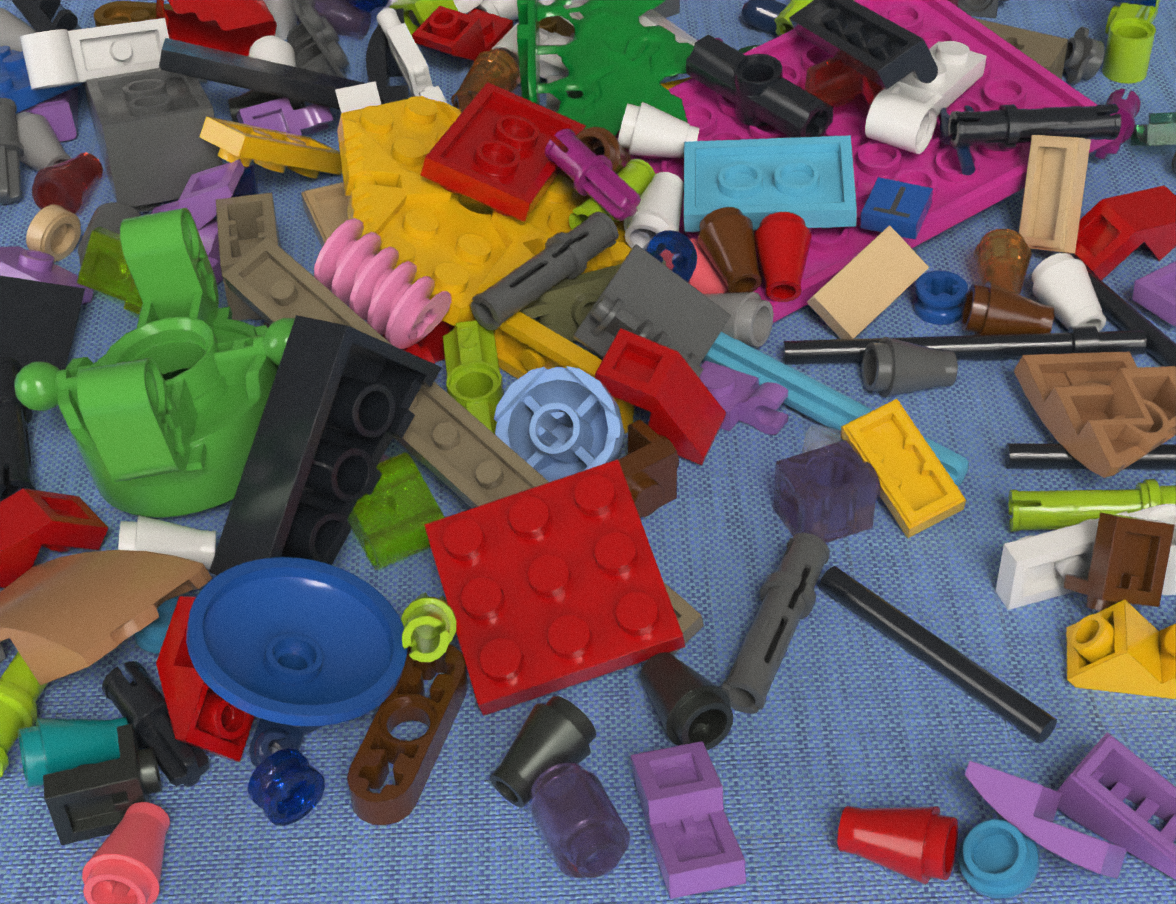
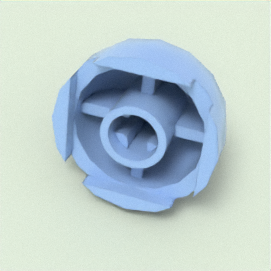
[494,366,625,482]

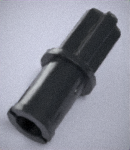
[102,661,210,787]

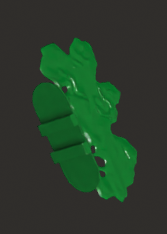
[517,0,694,136]

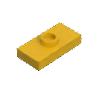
[840,399,966,538]

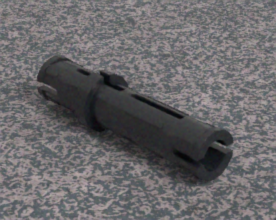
[948,104,1121,149]
[0,357,36,502]

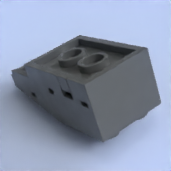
[84,68,223,212]

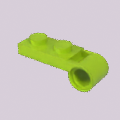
[1102,0,1160,84]

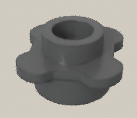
[1063,27,1105,85]

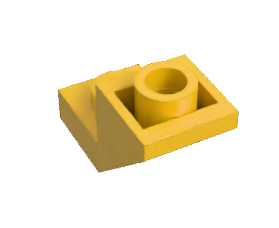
[1066,600,1176,699]

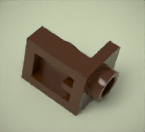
[1063,512,1175,611]

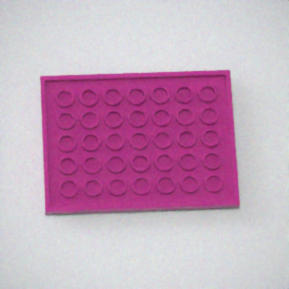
[615,0,1118,323]

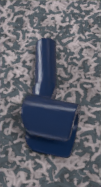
[940,105,976,175]

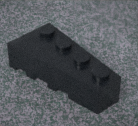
[209,315,442,575]

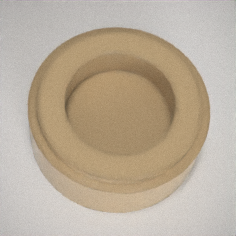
[26,205,81,263]

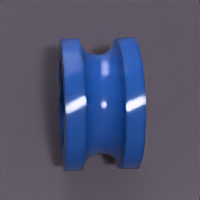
[913,270,968,325]

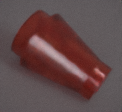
[32,153,103,214]

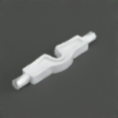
[377,8,448,104]

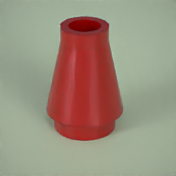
[754,212,812,302]
[837,805,958,885]

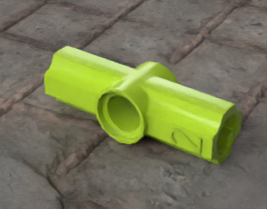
[443,320,504,434]

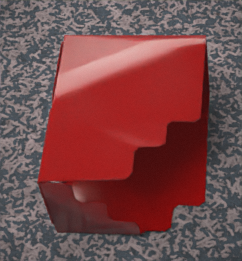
[156,0,277,56]

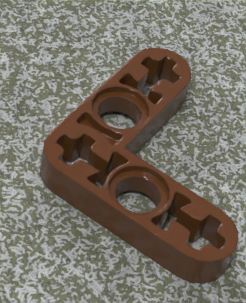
[347,644,468,825]

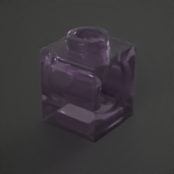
[773,440,880,543]

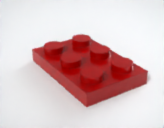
[420,82,586,222]

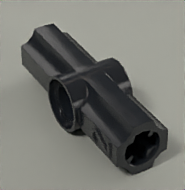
[686,34,833,138]

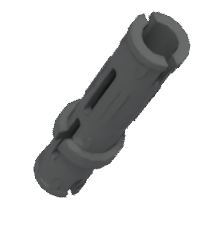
[470,212,619,330]
[721,533,830,714]

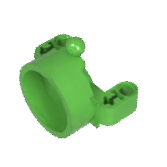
[14,208,295,517]

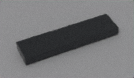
[159,38,365,109]

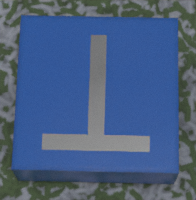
[860,177,933,240]

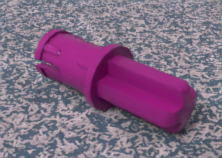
[1095,88,1141,159]
[545,129,641,221]

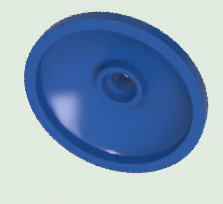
[186,557,407,726]

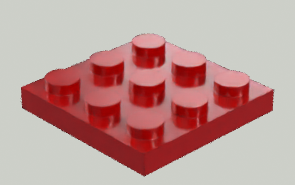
[424,459,686,716]

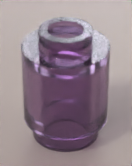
[531,763,630,878]

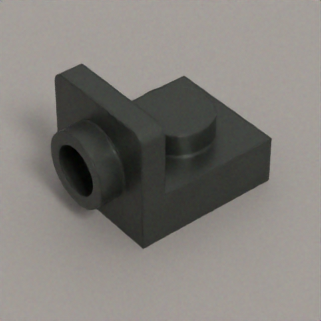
[43,724,162,845]

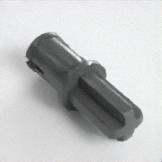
[0,98,24,205]

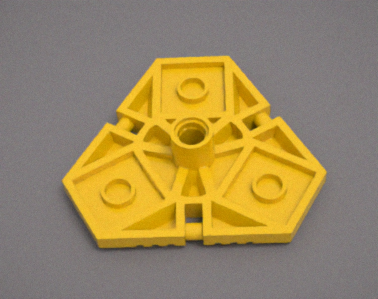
[337,96,632,326]

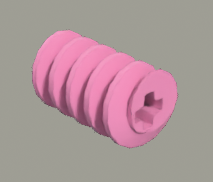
[314,218,452,349]

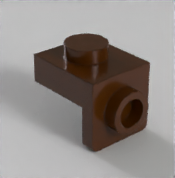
[618,419,679,518]

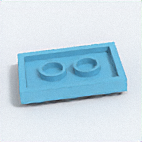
[684,135,857,232]

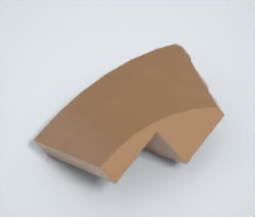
[1014,352,1176,478]
[0,550,212,685]

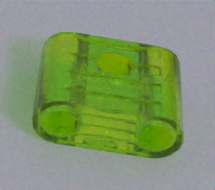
[347,452,445,571]

